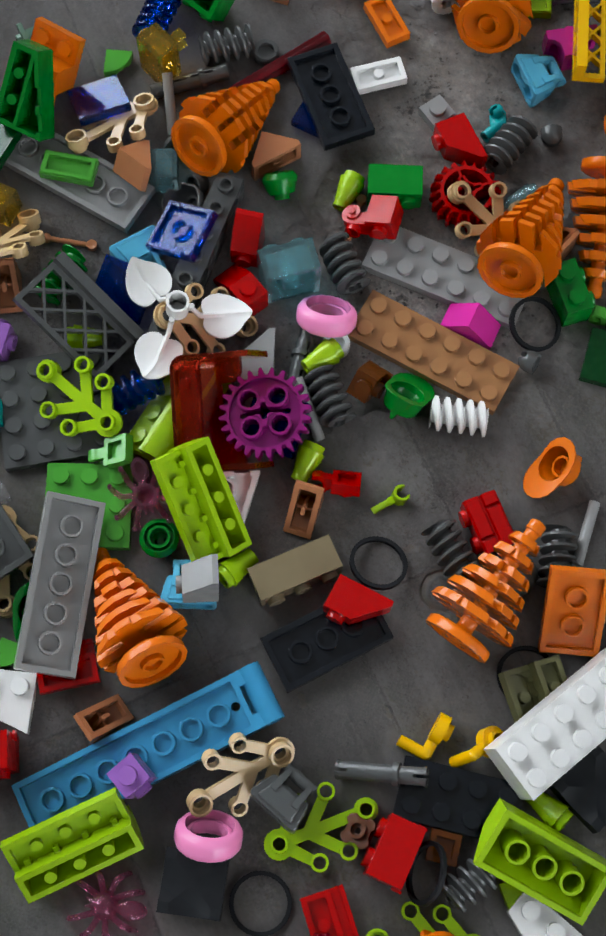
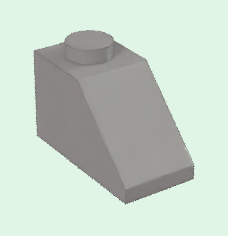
[234,328,275,385]
[176,554,219,603]

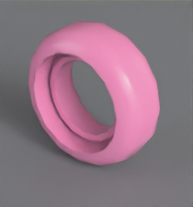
[296,295,357,338]
[174,809,243,863]

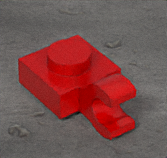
[312,469,362,497]

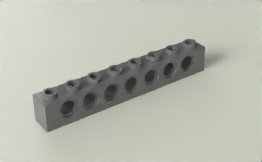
[135,172,244,382]

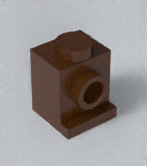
[346,360,393,404]

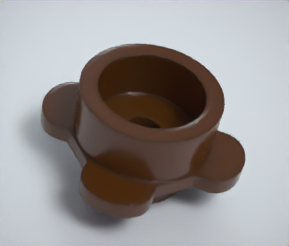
[340,813,376,850]

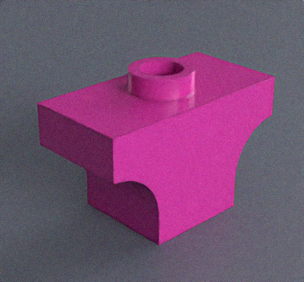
[542,24,599,71]

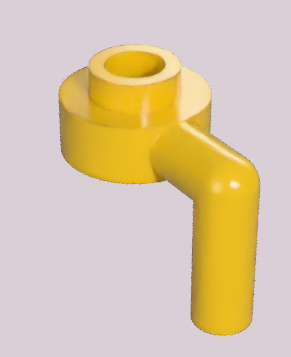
[396,712,455,760]
[449,726,503,768]

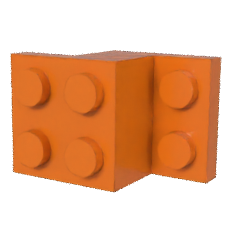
[31,16,86,105]

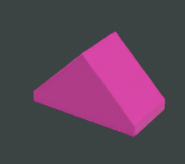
[441,303,501,350]

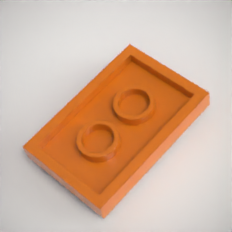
[538,565,606,657]

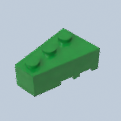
[0,39,55,141]

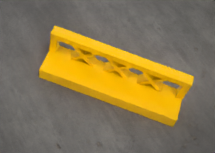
[572,0,606,83]

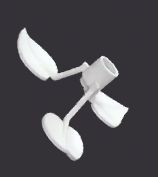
[125,257,253,380]

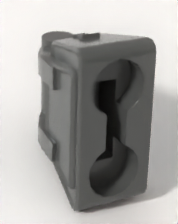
[250,763,318,834]

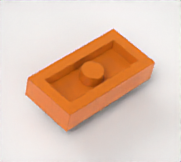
[363,0,410,48]

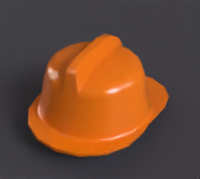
[523,437,582,499]

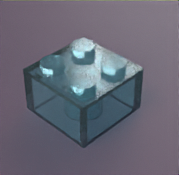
[258,237,321,303]

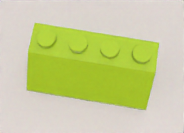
[473,798,606,926]

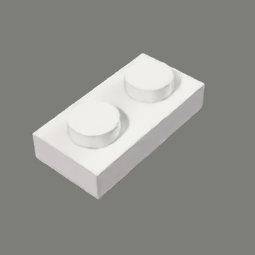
[350,56,408,95]

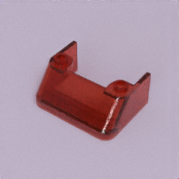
[169,349,274,470]

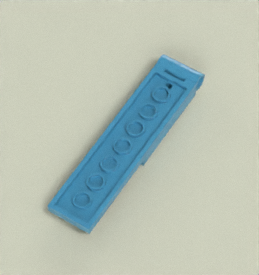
[11,661,285,828]

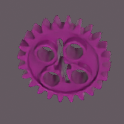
[218,367,313,461]

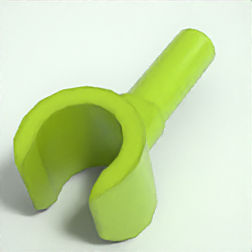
[370,484,410,514]

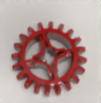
[429,160,501,233]

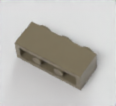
[247,534,343,607]

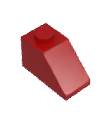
[431,112,488,169]
[230,208,265,268]
[213,264,268,316]
[323,574,394,625]

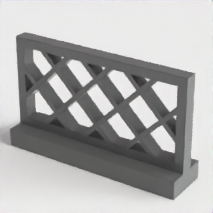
[12,251,144,380]

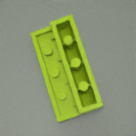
[129,354,233,461]
[150,436,252,562]
[0,787,144,904]

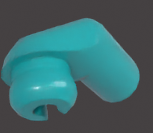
[480,104,507,143]

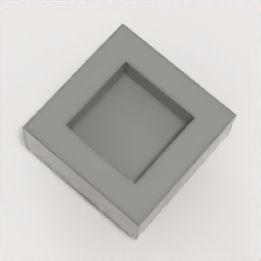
[418,94,456,132]

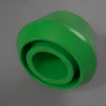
[261,170,298,200]
[139,519,180,558]

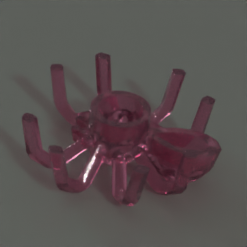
[107,457,172,532]
[66,870,148,936]

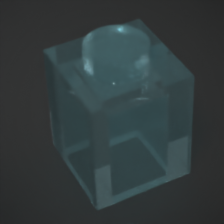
[150,148,179,193]

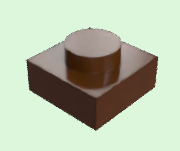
[424,828,463,867]

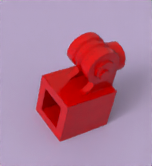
[342,194,404,240]

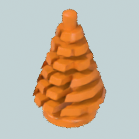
[451,0,534,54]
[171,78,281,177]
[566,156,606,299]
[476,178,565,298]
[426,519,546,664]
[93,547,188,688]

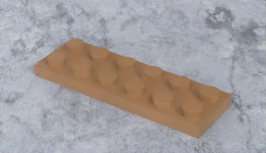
[348,290,520,416]

